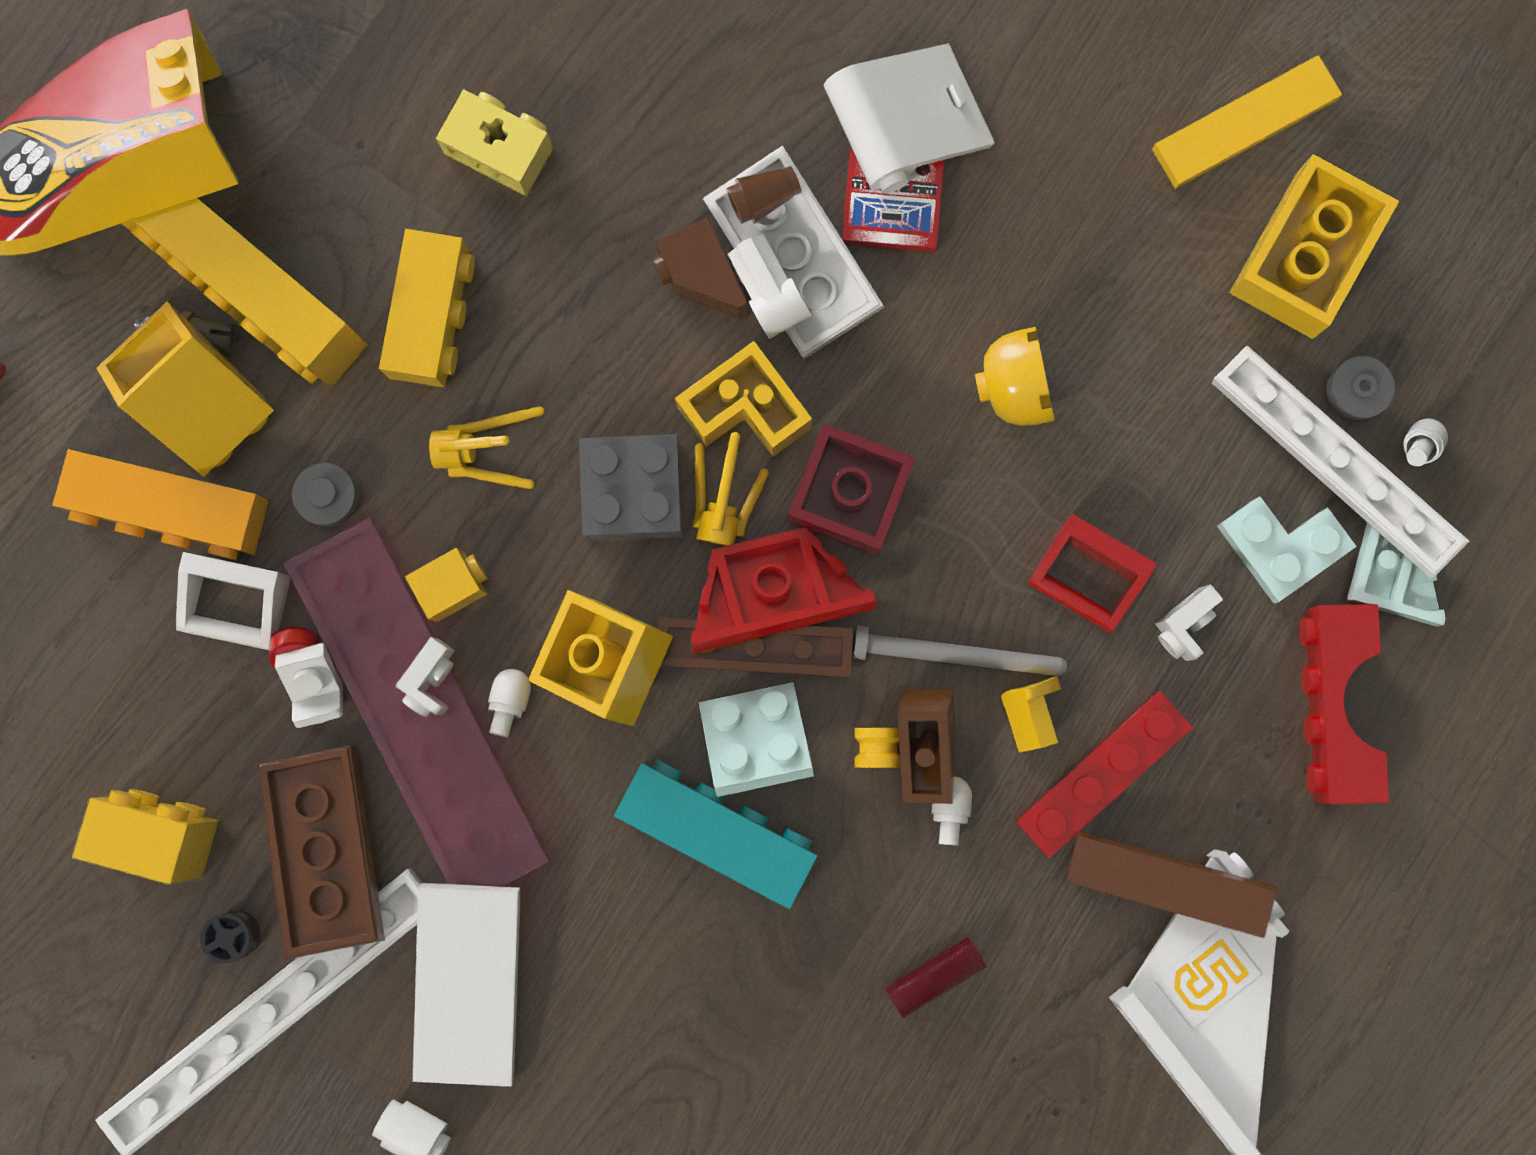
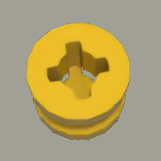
[855,728,901,768]

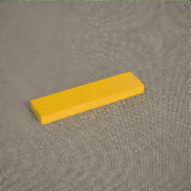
[1152,55,1342,189]

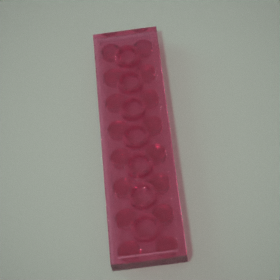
[283,517,551,887]

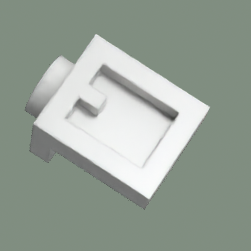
[1155,584,1223,661]
[396,637,455,718]
[275,643,343,728]

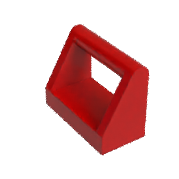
[1027,514,1157,634]

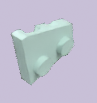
[1347,522,1446,627]

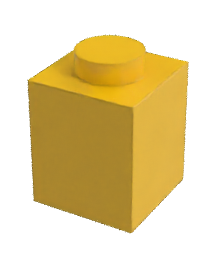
[405,548,488,622]

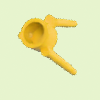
[429,406,545,489]
[692,432,769,546]

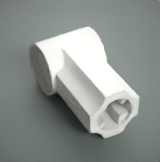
[728,234,812,339]

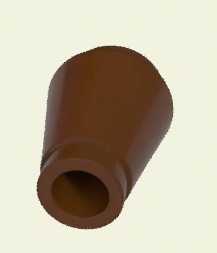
[726,166,802,224]

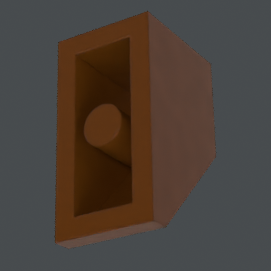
[652,218,748,319]
[898,689,956,804]

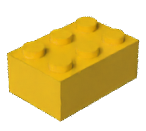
[1229,154,1399,339]

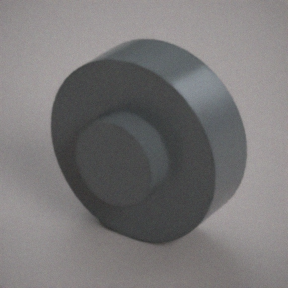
[1326,356,1395,421]
[292,463,359,527]

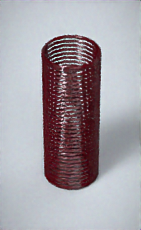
[884,936,987,1019]

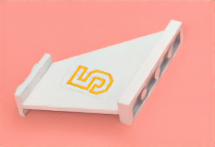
[1109,849,1290,1155]

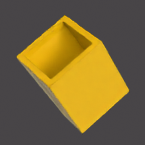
[96,302,274,477]

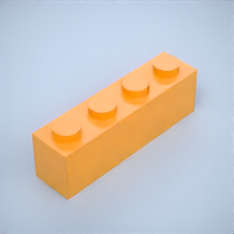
[52,449,269,561]

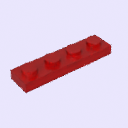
[1014,691,1193,858]

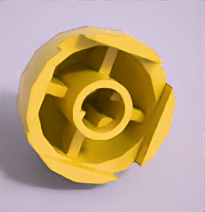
[975,327,1055,426]

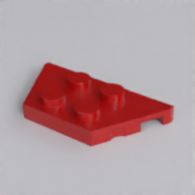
[691,527,876,653]

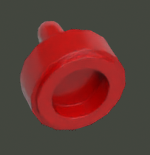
[269,627,319,668]

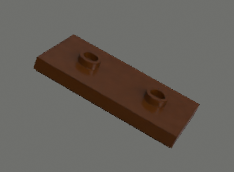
[257,745,385,960]

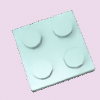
[698,682,814,797]

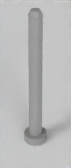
[852,625,1067,676]

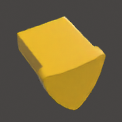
[1001,676,1061,753]

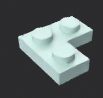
[1217,496,1357,604]

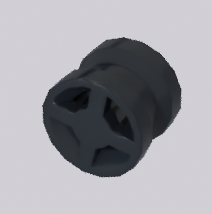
[200,910,261,964]

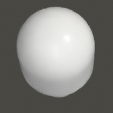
[1403,419,1448,466]
[488,669,531,738]
[931,776,972,846]

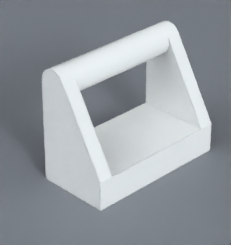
[176,552,291,650]

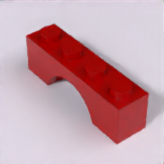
[1299,604,1389,804]

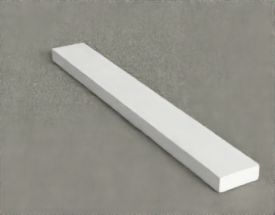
[95,868,422,1155]

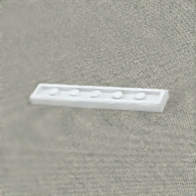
[1212,346,1469,579]

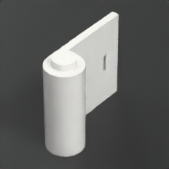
[824,44,995,194]

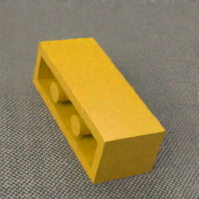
[379,229,475,388]

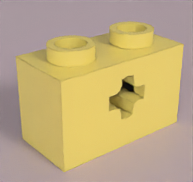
[436,89,553,196]

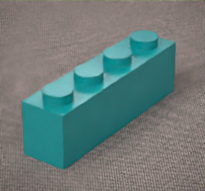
[614,759,817,909]

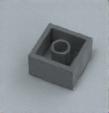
[579,434,684,542]

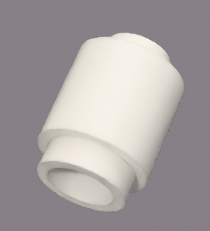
[372,1099,451,1155]

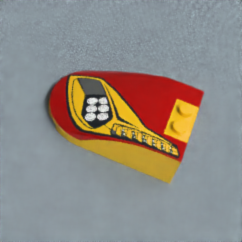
[0,8,238,255]

